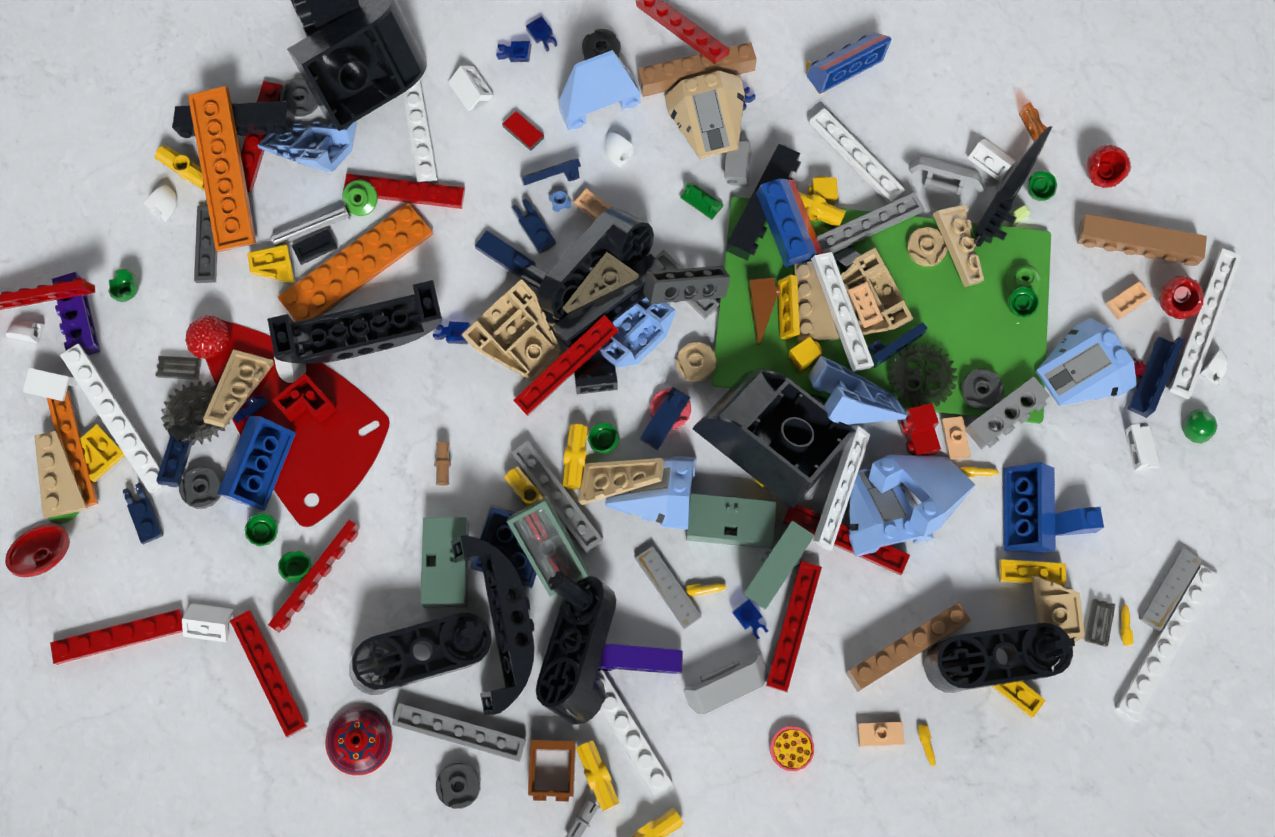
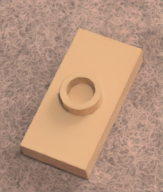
[574,188,613,220]
[1105,281,1152,320]
[848,282,883,328]
[941,416,971,460]
[857,722,905,747]

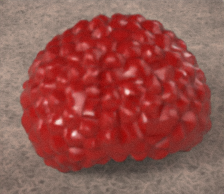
[1087,145,1131,188]
[1159,276,1204,319]
[185,315,230,359]

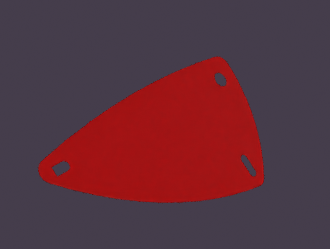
[205,320,390,527]

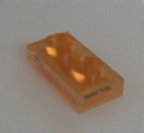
[1019,102,1047,142]

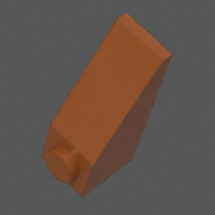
[748,277,780,345]

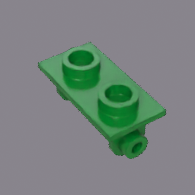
[680,183,724,220]

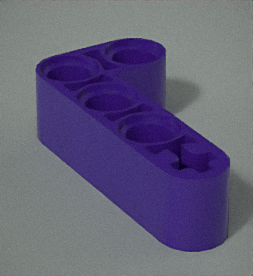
[598,644,683,674]

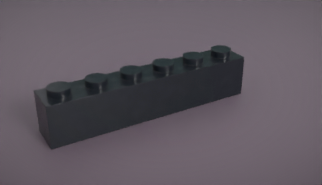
[172,101,295,138]
[726,144,801,261]
[553,253,666,349]

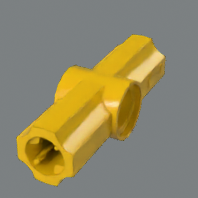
[154,145,205,191]
[799,192,846,227]
[562,424,588,490]
[503,466,543,507]
[576,740,620,811]
[632,807,684,837]

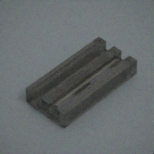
[155,356,202,380]
[1085,599,1116,647]

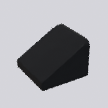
[834,246,861,272]

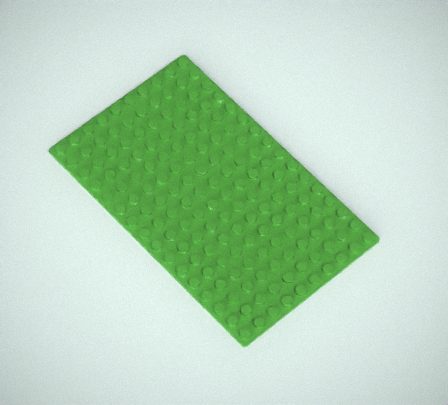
[711,197,1051,424]

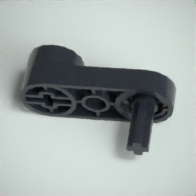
[521,207,654,319]
[536,571,616,725]
[349,613,492,695]
[924,623,1075,693]

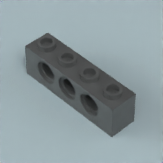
[643,266,730,304]

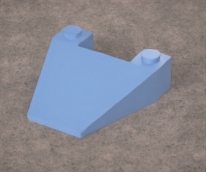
[559,50,640,130]
[808,356,908,425]
[868,455,975,538]

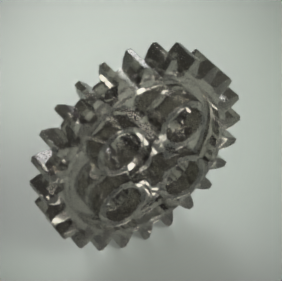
[888,343,958,408]
[161,381,230,445]

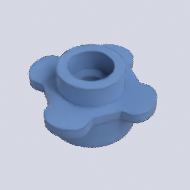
[549,190,571,212]

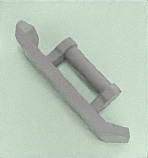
[908,156,984,196]
[683,653,766,714]

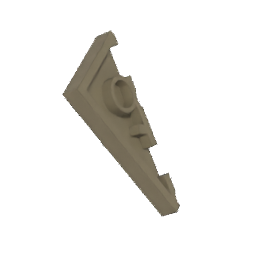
[563,252,639,313]

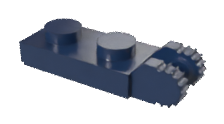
[511,199,556,254]
[123,483,163,545]

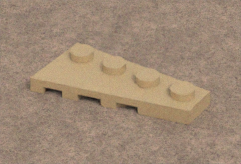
[933,204,984,287]
[794,261,840,343]
[203,350,274,428]
[34,431,89,518]

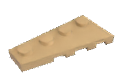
[578,458,665,505]

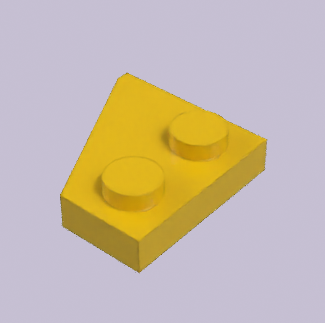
[247,245,295,284]
[80,424,125,483]

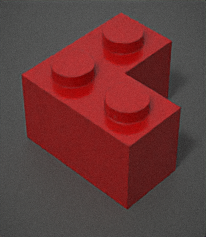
[272,373,336,423]
[899,403,941,456]

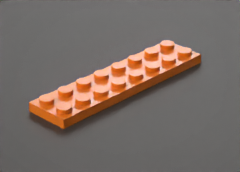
[188,86,257,252]
[277,203,433,322]

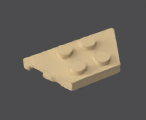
[1032,576,1085,642]

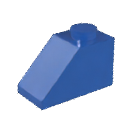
[1055,506,1104,536]

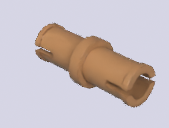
[434,442,451,486]

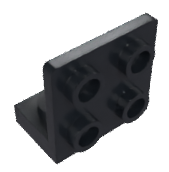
[574,351,618,395]

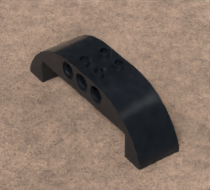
[267,280,442,364]
[451,535,534,715]

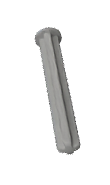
[271,204,350,246]

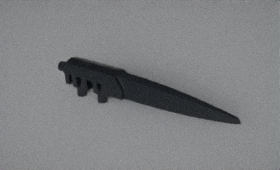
[974,126,1053,247]

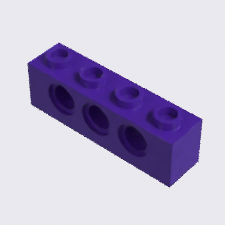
[52,272,101,356]

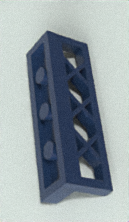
[1128,337,1184,418]

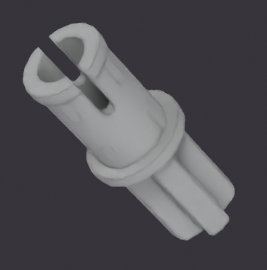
[566,799,600,837]

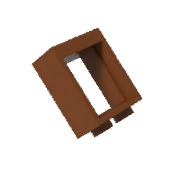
[528,740,576,802]

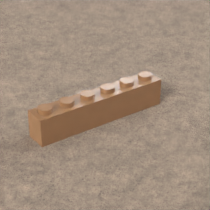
[638,42,757,97]
[1077,214,1207,266]
[846,602,971,692]

